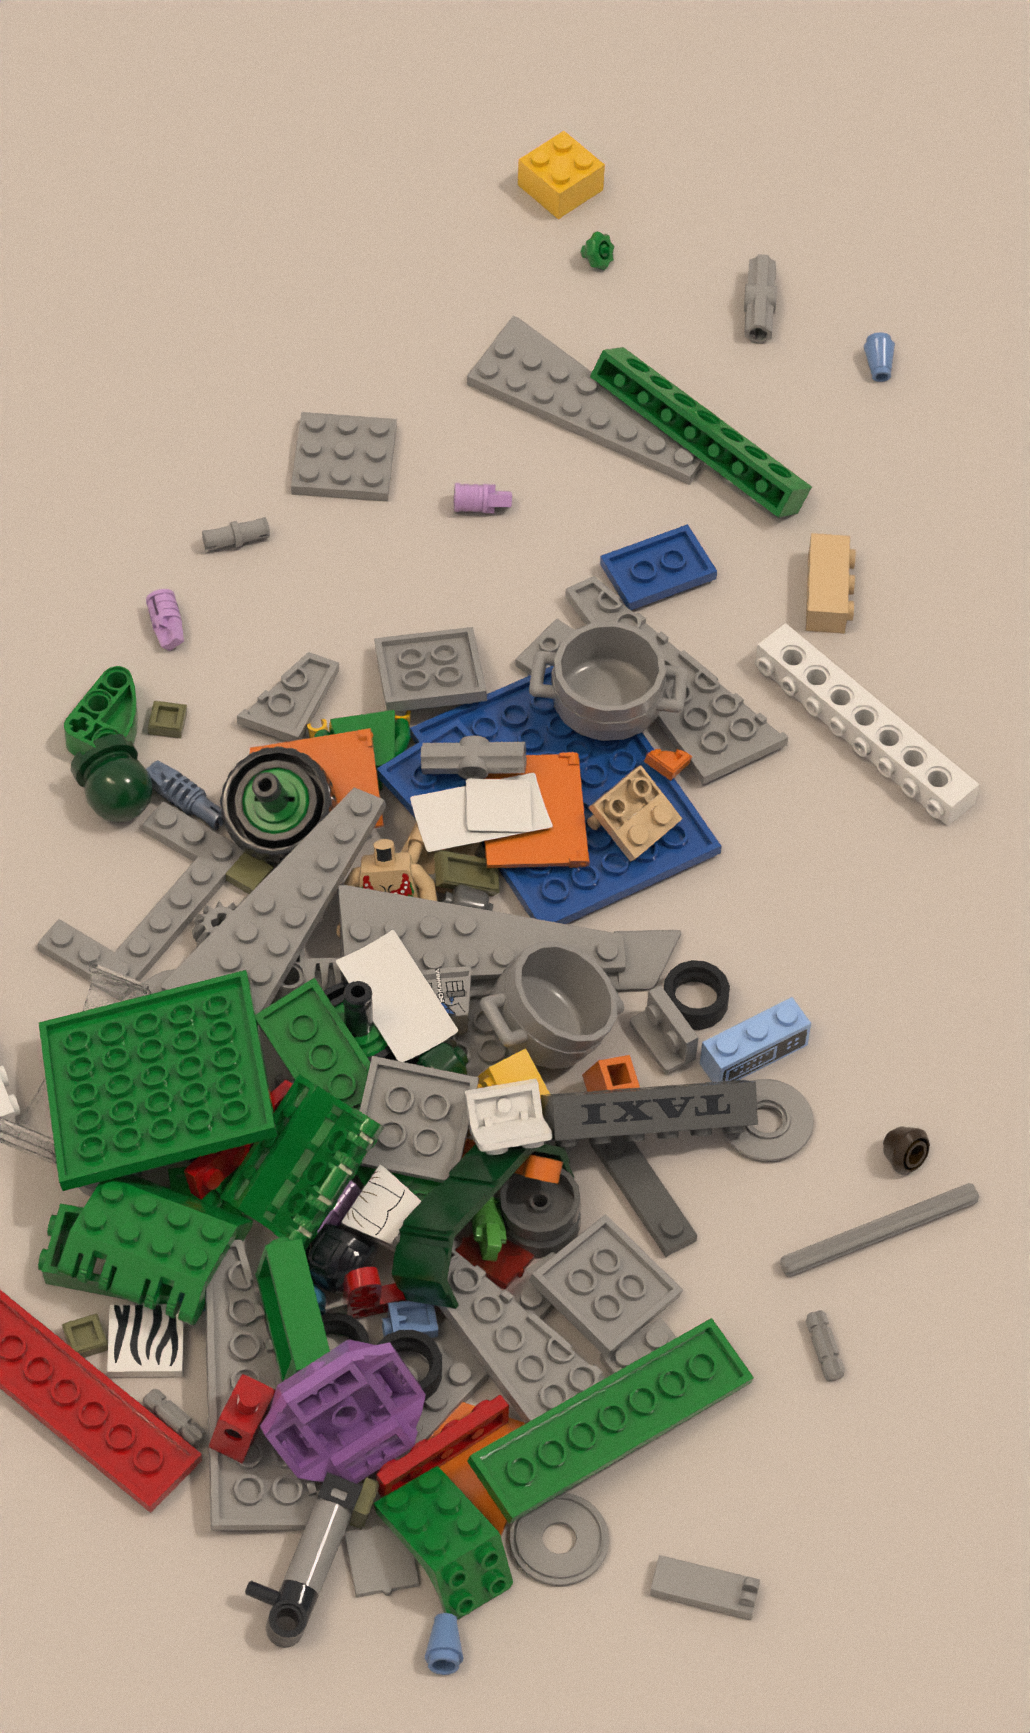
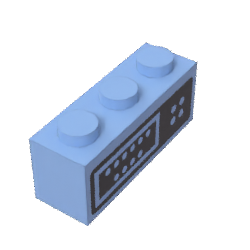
[700,997,811,1082]

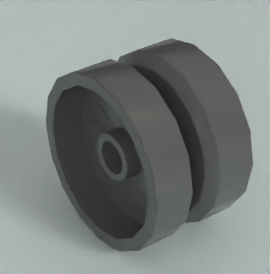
[500,1168,581,1257]

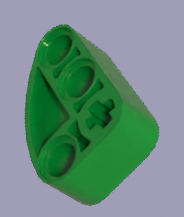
[64,666,138,756]

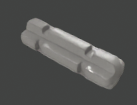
[806,1310,845,1381]
[143,1389,206,1448]

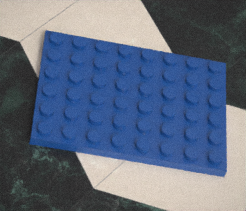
[410,666,722,924]

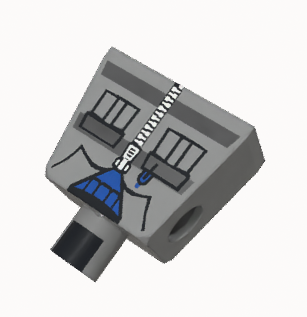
[420,966,471,1048]

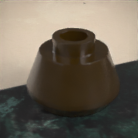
[883,1126,930,1174]

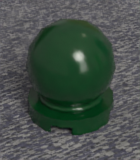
[70,734,153,822]

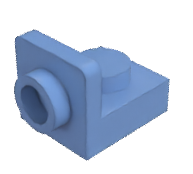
[382,1301,438,1338]

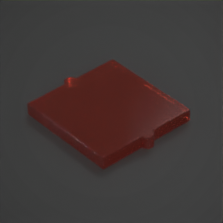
[455,1233,535,1290]

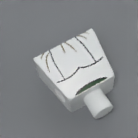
[341,1165,421,1252]

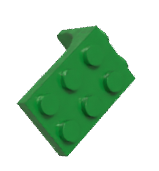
[373,1465,513,1620]

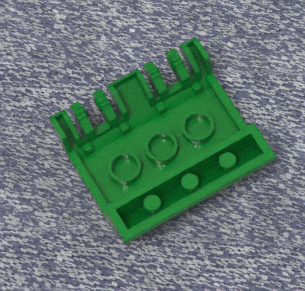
[220,1074,384,1250]
[58,1174,253,1326]

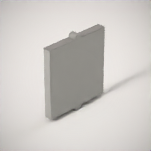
[345,1524,419,1598]

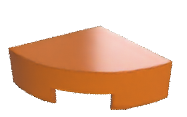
[644,749,692,781]

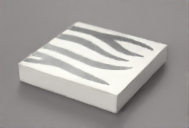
[107,1304,184,1378]

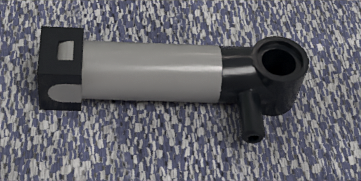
[245,1472,363,1648]

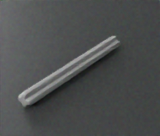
[780,1183,979,1277]

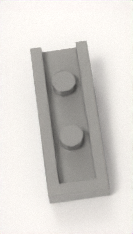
[650,1555,760,1620]

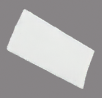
[410,773,553,852]
[336,930,458,1062]

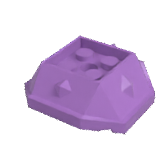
[260,1339,426,1484]

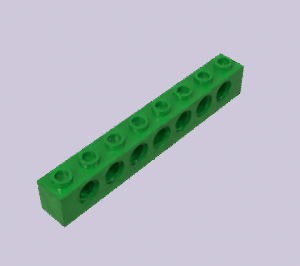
[590,347,812,518]

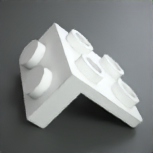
[464,1078,552,1155]

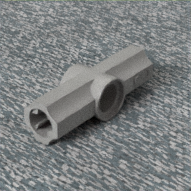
[744,254,777,344]
[421,736,527,779]

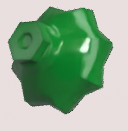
[580,231,615,270]

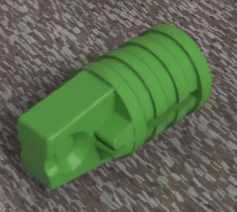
[471,1197,506,1261]

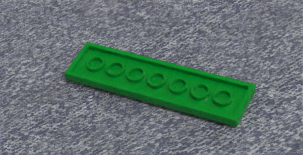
[255,978,442,1201]
[467,1318,754,1524]

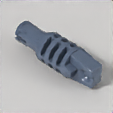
[146,760,224,830]

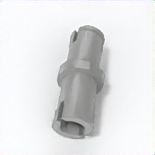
[202,517,270,551]

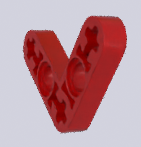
[342,1267,407,1319]

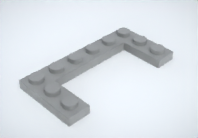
[38,801,244,1001]

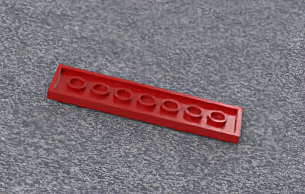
[0,1290,203,1513]

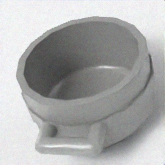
[529,621,688,741]
[480,941,625,1069]

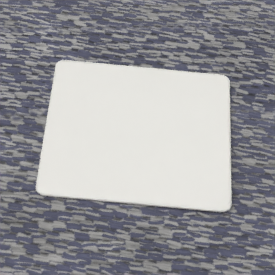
[466,778,532,832]

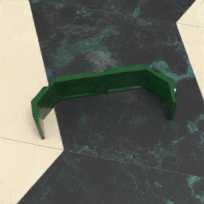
[391,1144,575,1309]

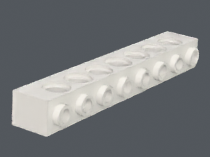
[755,623,979,826]

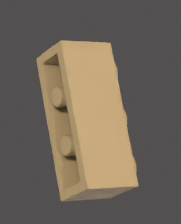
[805,533,856,634]

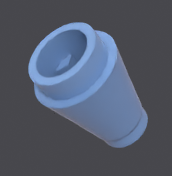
[864,332,895,382]
[425,1613,464,1675]

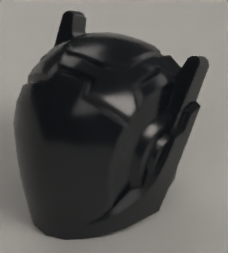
[305,1224,379,1294]

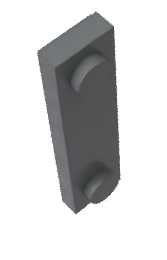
[591,1135,697,1257]

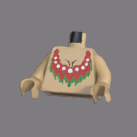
[336,839,437,938]

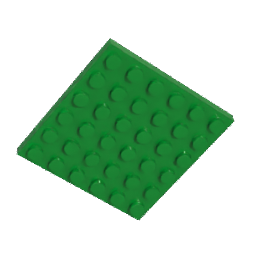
[38,970,278,1191]

